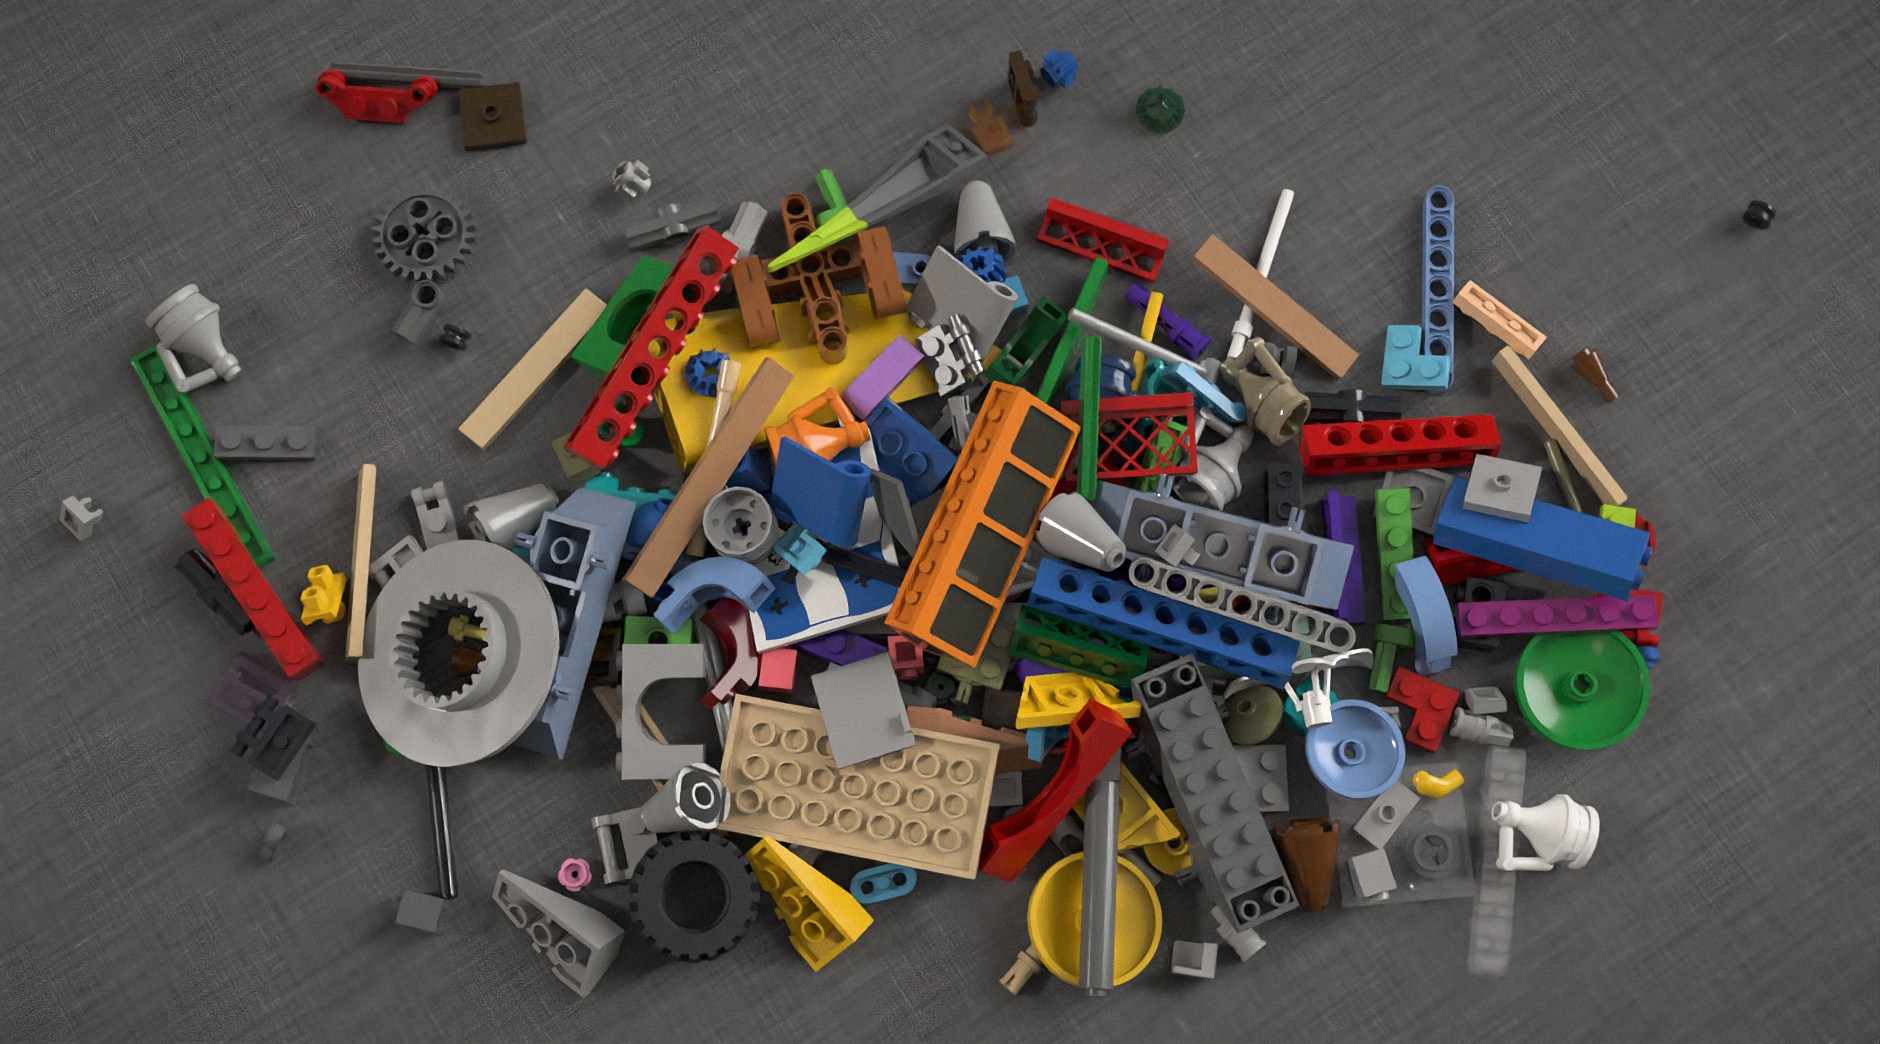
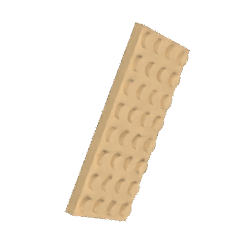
[715,694,1001,880]

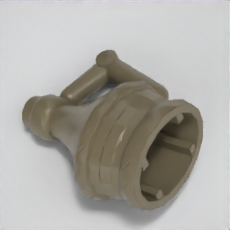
[1219,337,1311,446]

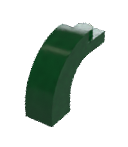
[983,297,1068,386]

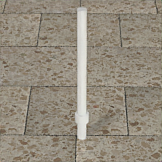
[1227,189,1294,361]

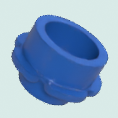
[1636,646,1662,669]

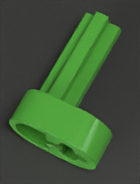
[814,169,849,230]
[1368,624,1415,693]

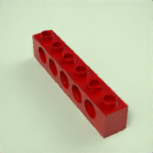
[1298,414,1502,476]

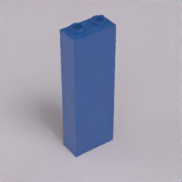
[1433,477,1653,602]

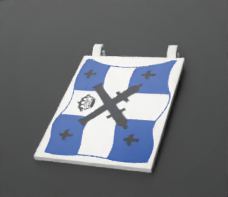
[726,412,900,654]

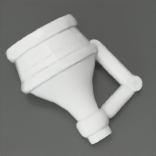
[1491,794,1600,871]

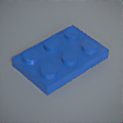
[866,397,959,505]

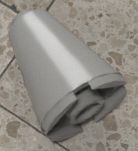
[953,180,1016,265]
[464,483,559,551]
[1035,492,1126,572]
[641,763,730,833]

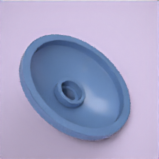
[1306,699,1405,800]

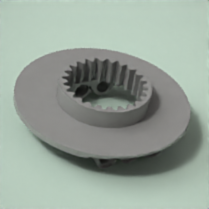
[358,540,559,767]

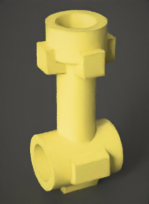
[448,615,488,642]

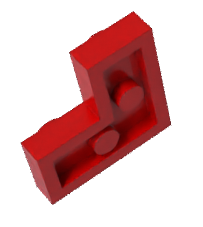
[1384,666,1460,754]

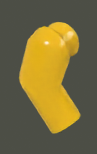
[1412,769,1464,799]

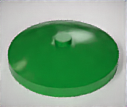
[1514,631,1650,751]

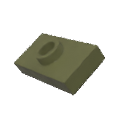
[551,432,601,485]

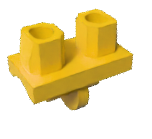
[300,565,347,625]

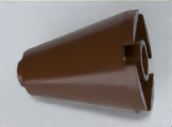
[1273,817,1341,912]

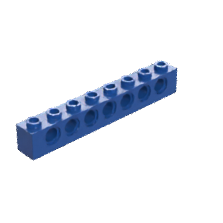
[1027,557,1300,689]

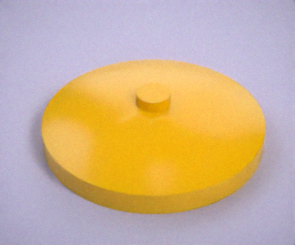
[1027,852,1162,987]

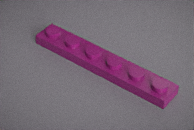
[1455,595,1659,638]

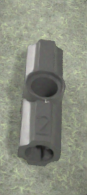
[622,196,721,252]

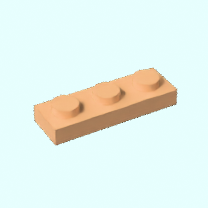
[1452,280,1547,360]

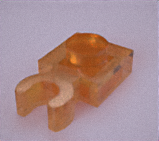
[969,99,1013,156]

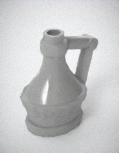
[145,283,242,394]
[1171,407,1254,512]

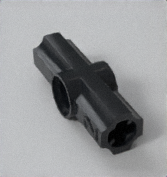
[1303,389,1402,423]
[174,548,256,636]

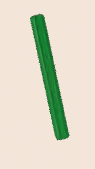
[1077,336,1102,501]

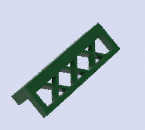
[1008,604,1150,689]

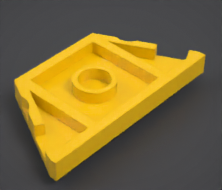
[1016,672,1142,729]
[1072,762,1181,852]

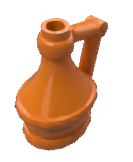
[764,387,871,469]

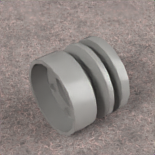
[703,486,780,565]

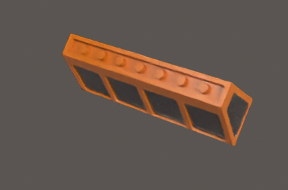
[884,381,1081,668]

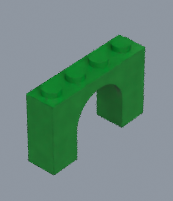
[570,255,693,385]

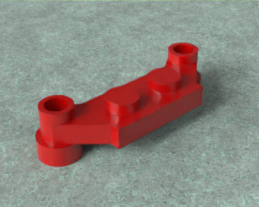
[315,69,438,123]

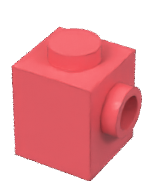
[888,635,924,680]
[758,645,798,695]

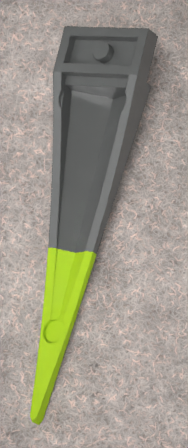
[768,124,988,273]

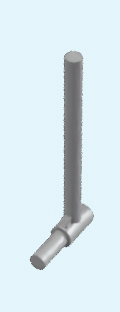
[1068,308,1222,412]

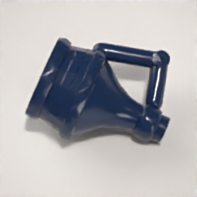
[1065,355,1140,449]

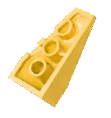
[745,835,874,972]

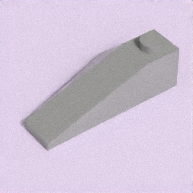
[492,869,625,998]

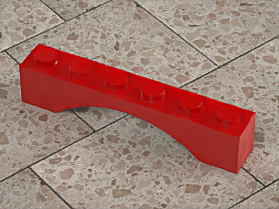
[181,497,326,682]
[978,699,1132,883]

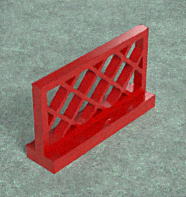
[1061,392,1198,482]

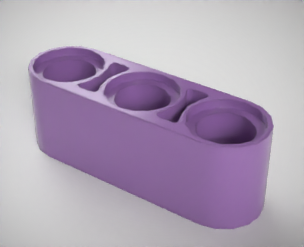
[841,335,925,421]

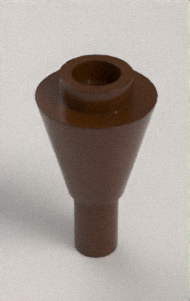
[1570,347,1619,403]
[451,645,486,678]

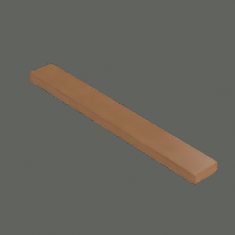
[623,357,794,598]

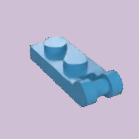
[1159,361,1247,424]

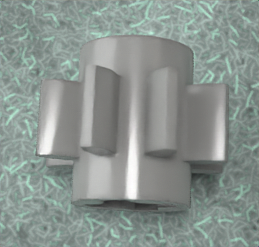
[612,160,651,200]

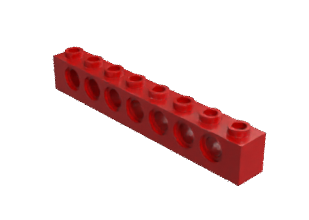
[563,226,739,469]

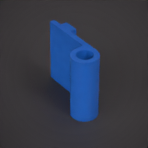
[770,436,871,547]

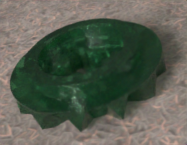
[1135,85,1186,133]

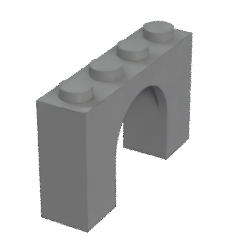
[616,644,706,780]

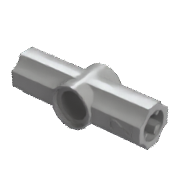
[717,201,768,297]

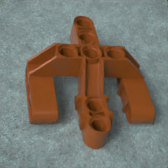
[730,193,907,364]

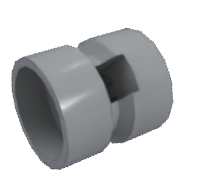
[602,576,648,624]

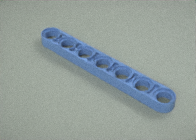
[1422,185,1454,396]

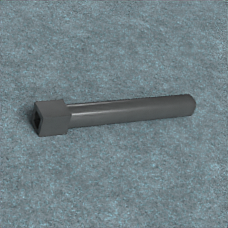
[1078,746,1122,997]

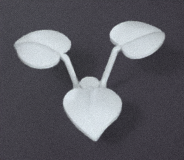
[1224,648,1374,729]

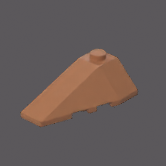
[907,706,1042,775]

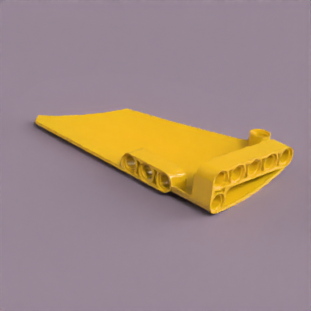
[635,289,1002,474]

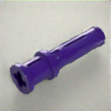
[1124,282,1212,361]

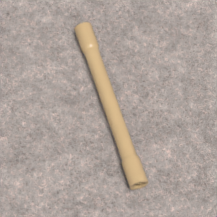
[685,359,741,557]

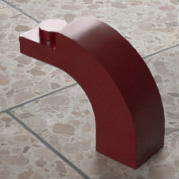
[699,597,763,709]

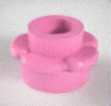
[558,858,592,891]

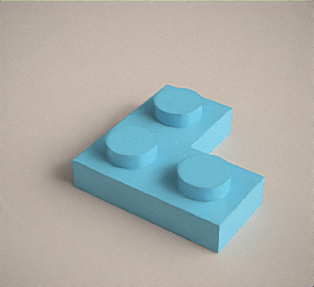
[1381,325,1450,390]
[772,522,827,576]

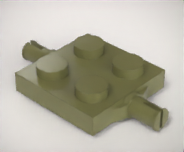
[936,606,1016,705]

